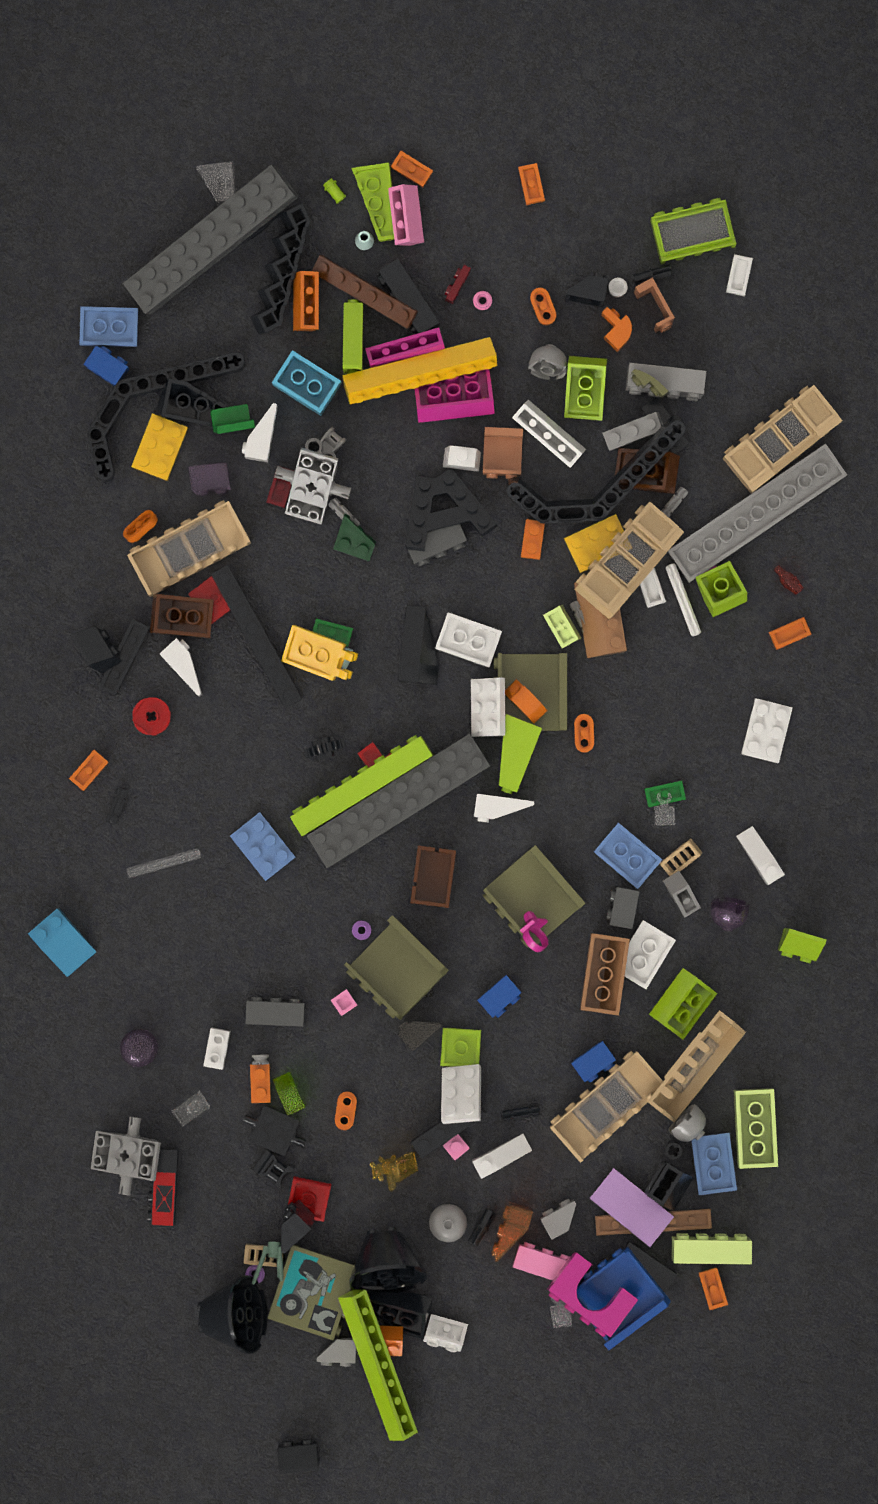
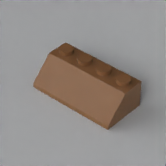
[574,583,627,658]
[580,933,630,1015]

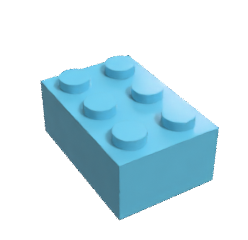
[272,350,341,416]

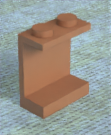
[634,277,675,333]
[483,427,523,479]

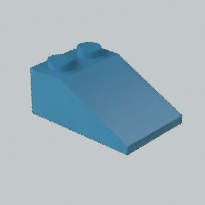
[28,908,96,977]

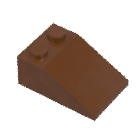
[615,448,680,494]
[150,594,214,638]

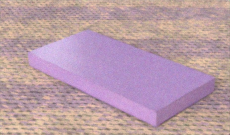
[590,1168,674,1247]

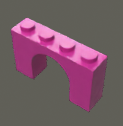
[547,1252,638,1337]

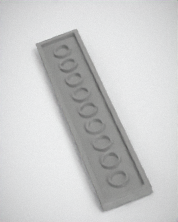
[668,444,847,583]

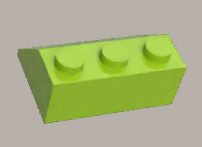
[649,968,717,1040]

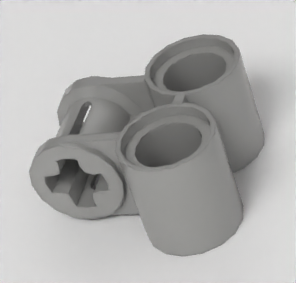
[305,427,347,458]

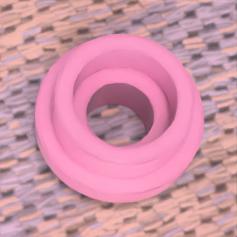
[473,291,492,310]

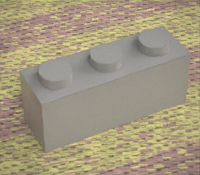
[603,412,663,451]

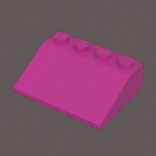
[415,369,494,423]

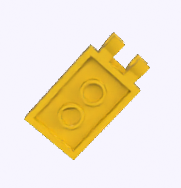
[281,625,358,681]

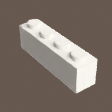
[512,400,586,468]

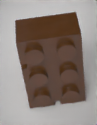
[410,846,456,908]

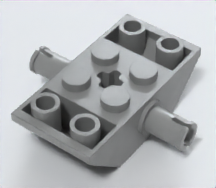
[274,448,351,524]
[91,1117,161,1195]

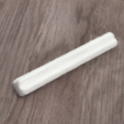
[666,563,701,636]

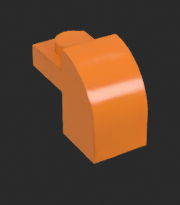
[601,307,632,352]
[505,679,548,723]

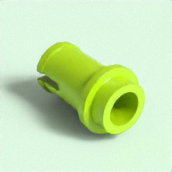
[323,178,346,204]

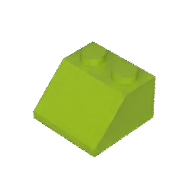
[695,561,747,617]

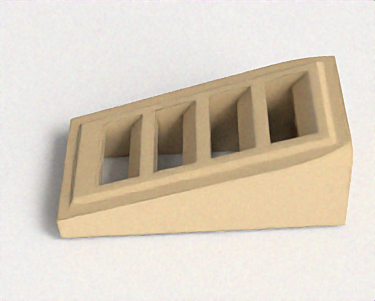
[659,838,702,876]
[244,1244,284,1267]

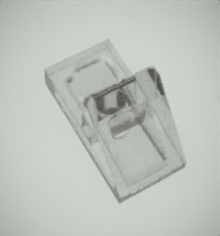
[172,1091,211,1127]

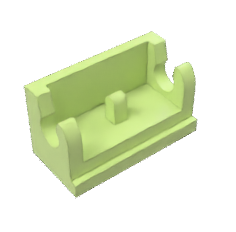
[543,605,581,648]

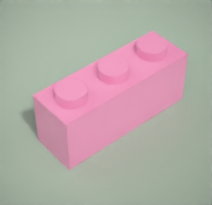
[388,184,424,246]
[512,1242,570,1280]

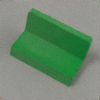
[210,404,255,434]

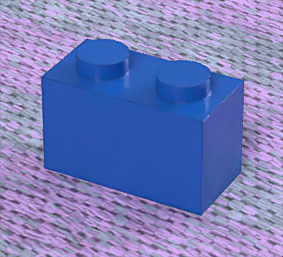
[83,346,129,387]
[477,975,522,1018]
[571,1041,616,1083]

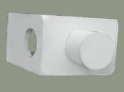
[443,446,481,472]

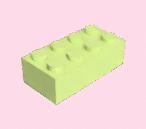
[734,1088,778,1169]
[672,1233,752,1264]

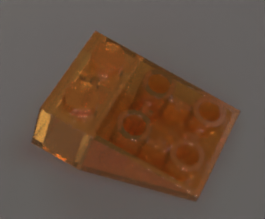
[491,1202,533,1262]

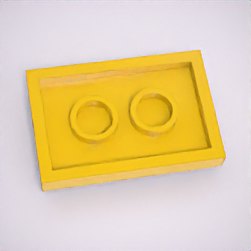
[131,413,188,481]
[564,514,632,573]

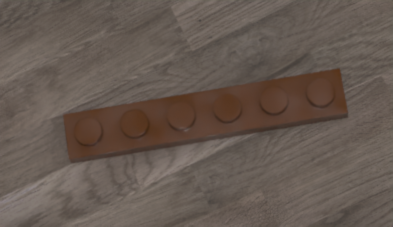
[312,255,418,328]

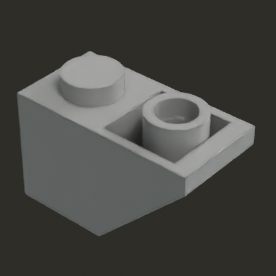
[540,1199,576,1240]
[317,1337,356,1367]

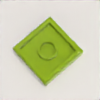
[440,1027,481,1067]

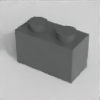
[606,887,639,929]

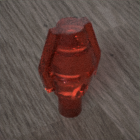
[774,565,804,594]

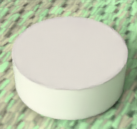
[608,278,628,298]

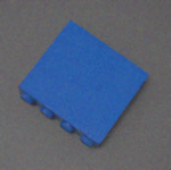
[577,1246,671,1350]

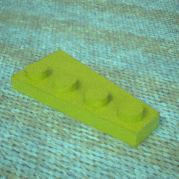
[352,163,394,242]

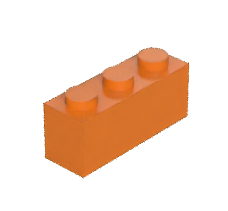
[293,271,319,332]

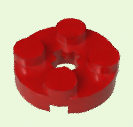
[132,697,171,736]

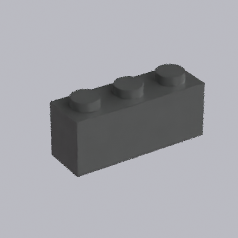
[405,524,467,567]
[245,997,305,1027]

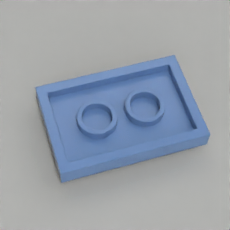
[79,307,138,347]
[230,812,296,881]
[594,823,662,889]
[691,1132,737,1195]

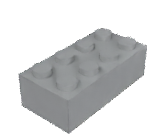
[625,363,706,401]

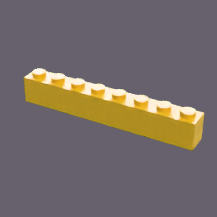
[342,337,497,404]

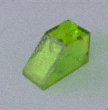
[273,1072,306,1116]

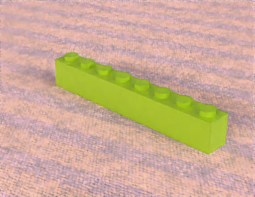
[290,735,434,836]
[338,1289,418,1441]

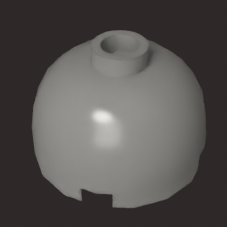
[528,344,567,380]
[668,1104,706,1142]
[429,1204,467,1243]

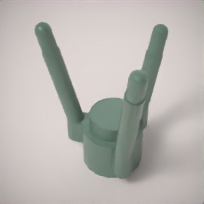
[252,1242,283,1284]

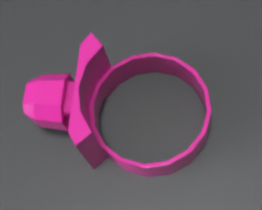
[520,911,548,952]

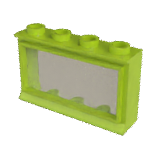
[650,198,736,265]

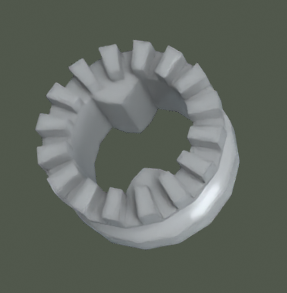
[252,1054,269,1065]

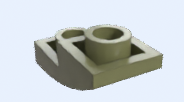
[631,369,668,398]

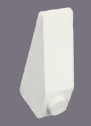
[242,403,278,462]
[160,638,202,697]
[474,794,534,823]
[736,826,785,885]
[472,1134,532,1179]

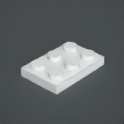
[435,613,502,667]
[471,678,505,737]
[741,698,793,763]
[625,920,676,989]
[441,1064,481,1124]

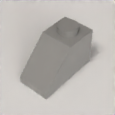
[663,871,701,918]

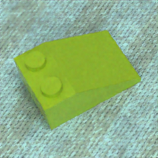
[564,356,607,421]
[778,928,826,964]

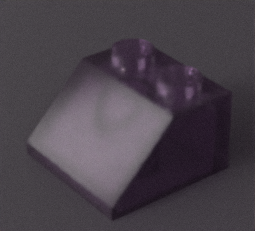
[188,463,231,496]

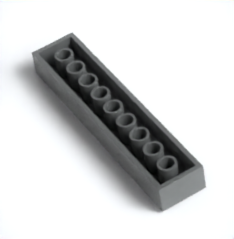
[123,165,299,315]
[307,734,490,869]

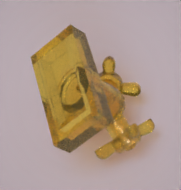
[370,1152,418,1192]

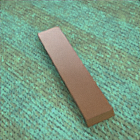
[595,1209,712,1236]

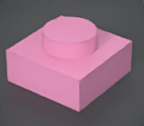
[331,989,357,1016]
[443,1134,470,1160]

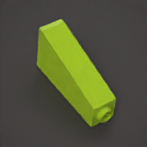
[343,299,363,374]
[499,714,542,794]

